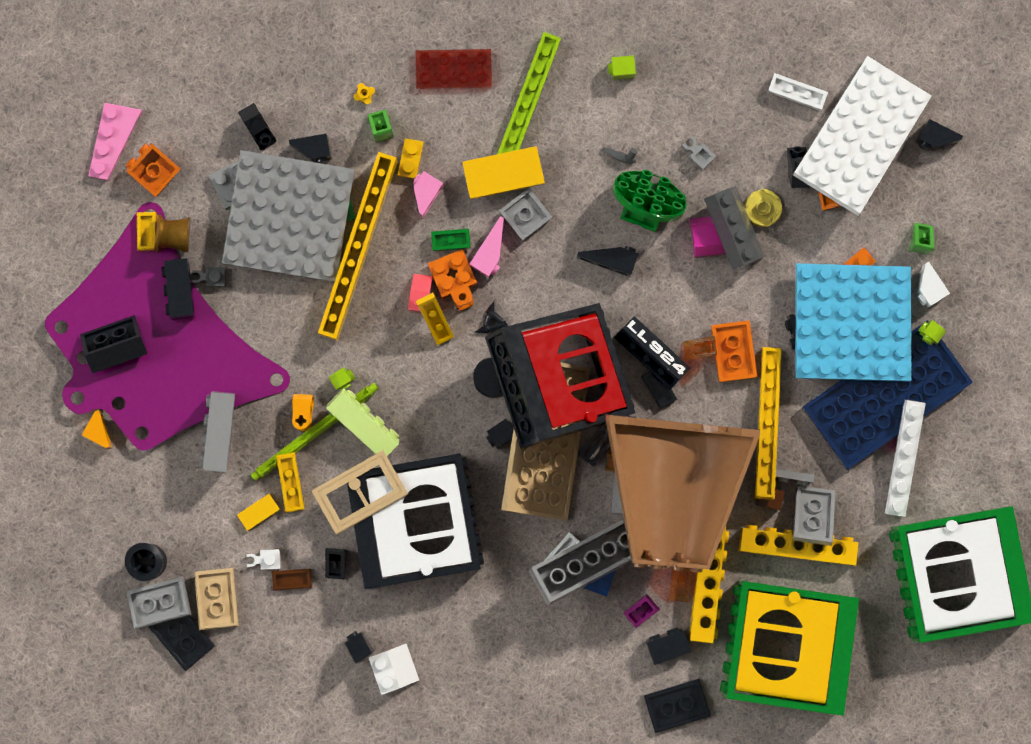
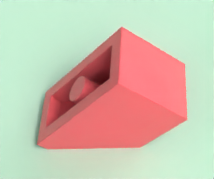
[408,274,433,313]

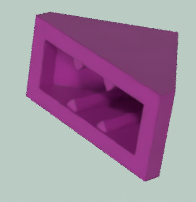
[623,594,660,628]

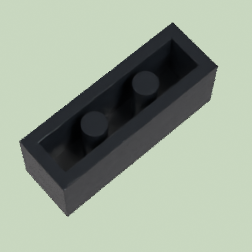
[161,258,195,320]

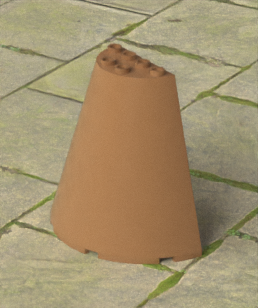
[605,415,760,572]

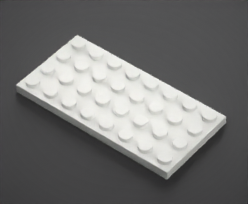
[793,56,931,216]

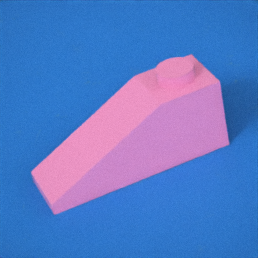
[470,216,504,278]

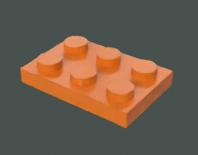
[711,320,757,383]

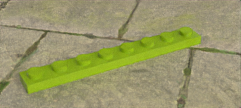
[497,32,561,154]

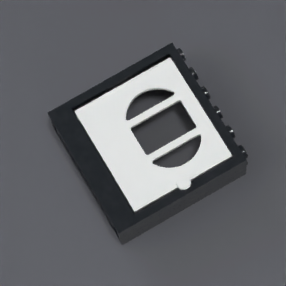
[347,453,484,589]

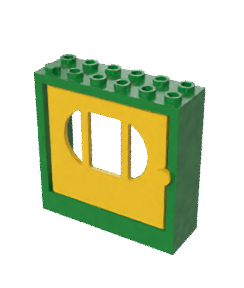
[720,580,859,716]

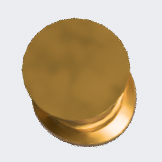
[154,215,190,253]

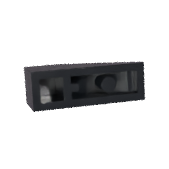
[577,246,639,277]

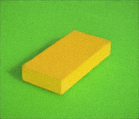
[137,212,157,251]
[237,493,280,531]

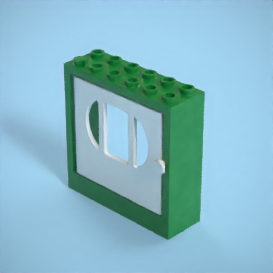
[889,506,1031,643]

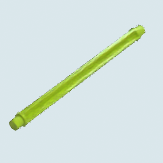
[250,383,379,481]

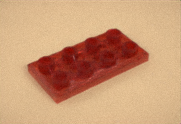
[416,49,492,89]

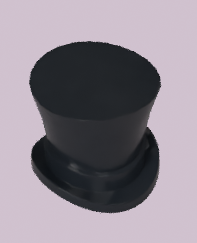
[473,358,503,398]
[125,543,167,581]

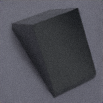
[325,548,347,580]

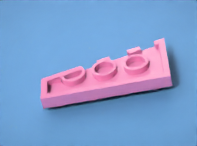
[88,103,143,181]

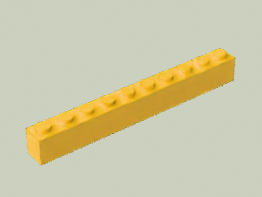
[318,152,398,341]

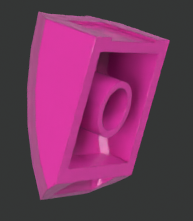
[689,217,726,258]

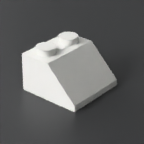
[369,643,419,695]

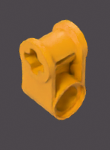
[292,394,314,431]

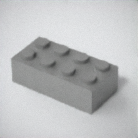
[199,391,235,472]

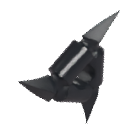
[475,300,508,333]

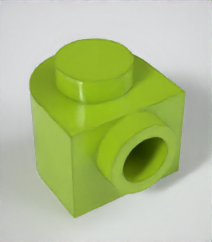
[918,320,946,345]
[328,367,356,391]

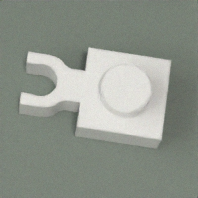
[247,549,281,570]

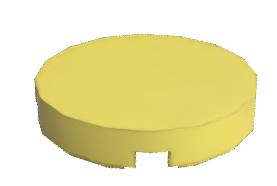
[744,189,782,227]

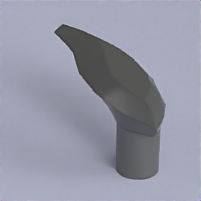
[602,147,637,163]

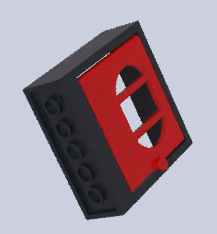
[485,303,635,449]

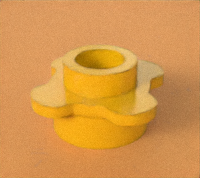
[354,83,375,105]

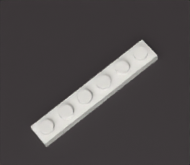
[885,400,926,517]

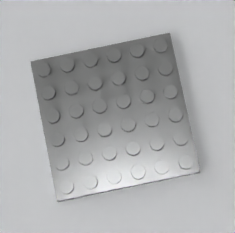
[222,150,354,282]

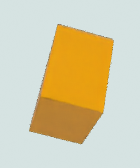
[82,410,112,449]

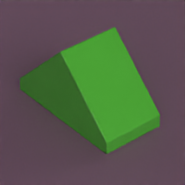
[368,109,394,142]
[909,223,934,255]

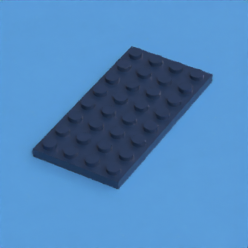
[802,320,973,470]

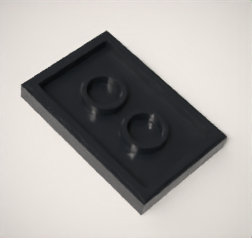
[148,615,216,671]
[644,678,711,733]

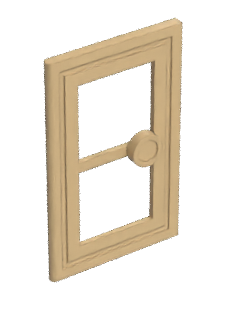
[312,450,408,535]

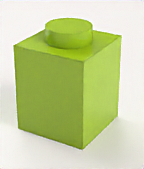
[607,55,636,80]

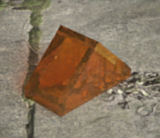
[683,336,717,361]

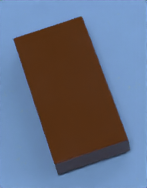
[272,568,312,591]

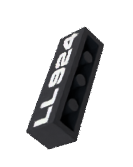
[614,316,690,390]

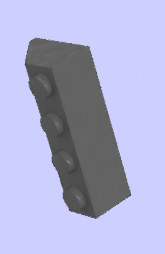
[704,186,764,270]

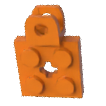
[427,249,478,311]

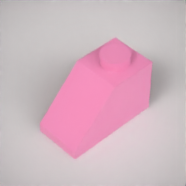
[413,171,444,218]

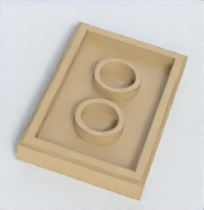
[194,568,239,630]

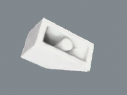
[917,262,950,308]

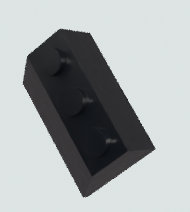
[80,315,148,373]

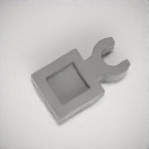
[682,136,716,171]

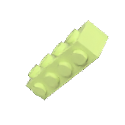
[326,388,399,456]

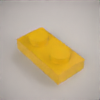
[398,138,424,179]

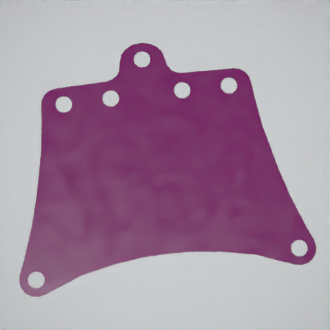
[45,202,290,451]

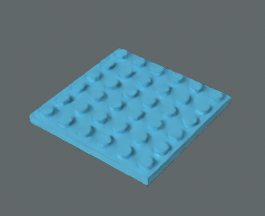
[795,263,911,382]

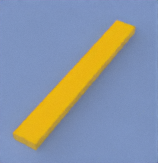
[754,347,782,500]

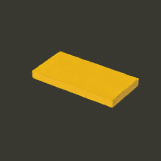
[462,146,545,200]

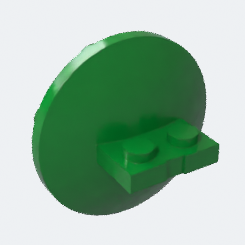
[612,170,687,232]

